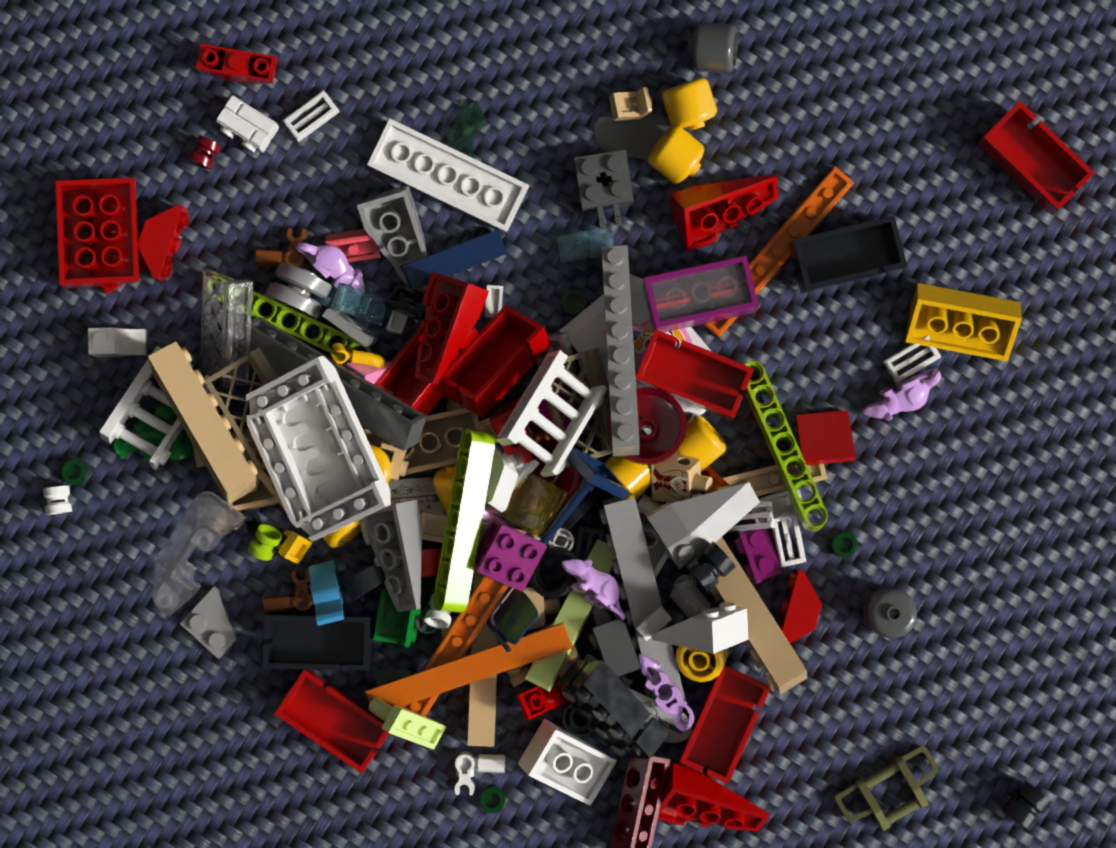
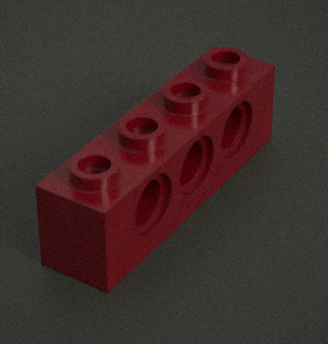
[610,754,670,848]

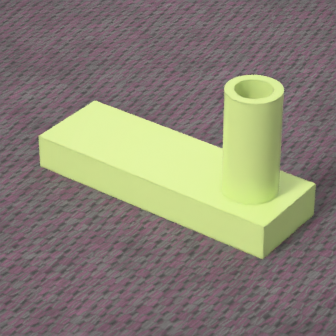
[369,697,446,750]

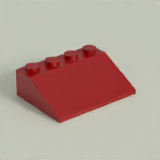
[55,178,140,289]

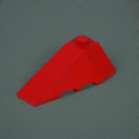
[670,174,778,252]
[415,272,489,385]
[658,763,769,832]

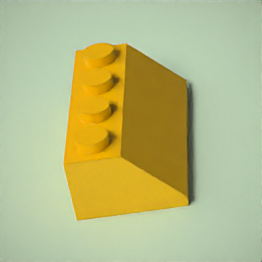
[905,283,1022,362]

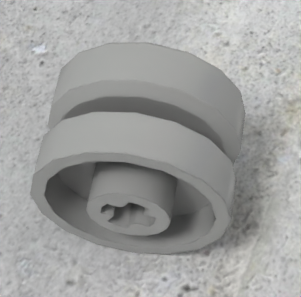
[265,261,332,319]

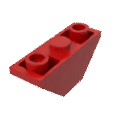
[196,44,278,85]
[138,204,190,283]
[778,570,822,643]
[516,676,569,721]

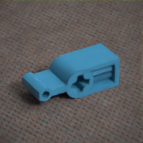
[308,560,344,626]

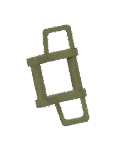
[835,746,939,831]

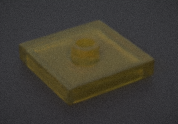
[499,472,567,539]

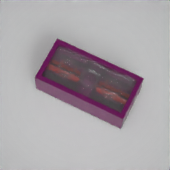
[642,256,759,332]

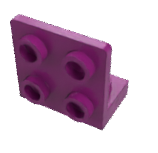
[474,516,547,592]
[733,528,782,584]

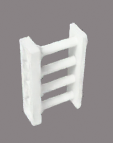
[99,346,211,470]
[495,350,607,477]

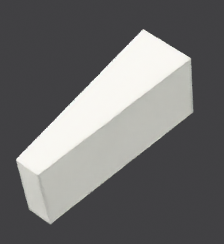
[485,285,503,318]
[386,301,409,336]
[635,606,672,641]

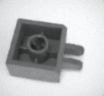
[574,150,634,229]
[588,606,641,677]

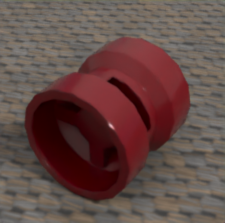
[187,135,222,170]

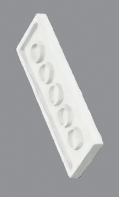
[367,118,529,232]

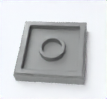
[322,308,379,347]

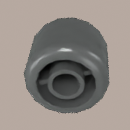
[688,22,738,73]
[863,588,917,639]

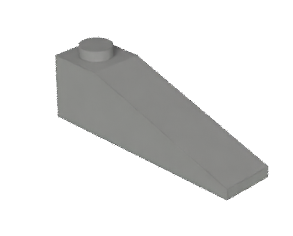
[357,185,430,293]
[646,480,760,569]
[360,499,422,612]

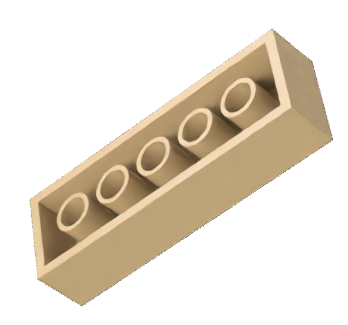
[148,341,258,504]
[699,537,807,695]

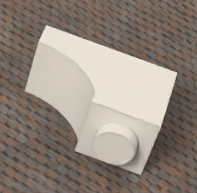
[88,327,147,357]

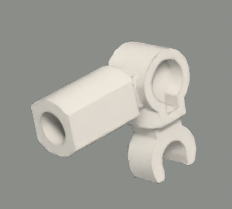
[455,751,505,795]

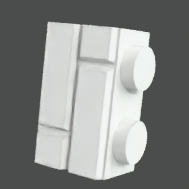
[216,96,279,153]

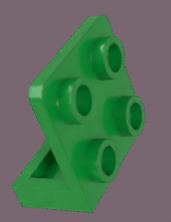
[372,587,421,648]

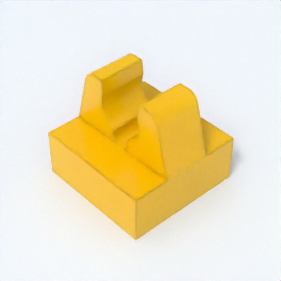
[276,530,312,565]

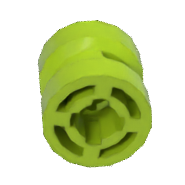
[248,524,282,561]

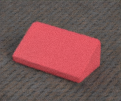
[325,229,381,263]

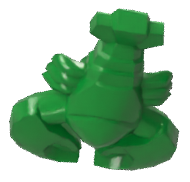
[113,404,193,462]

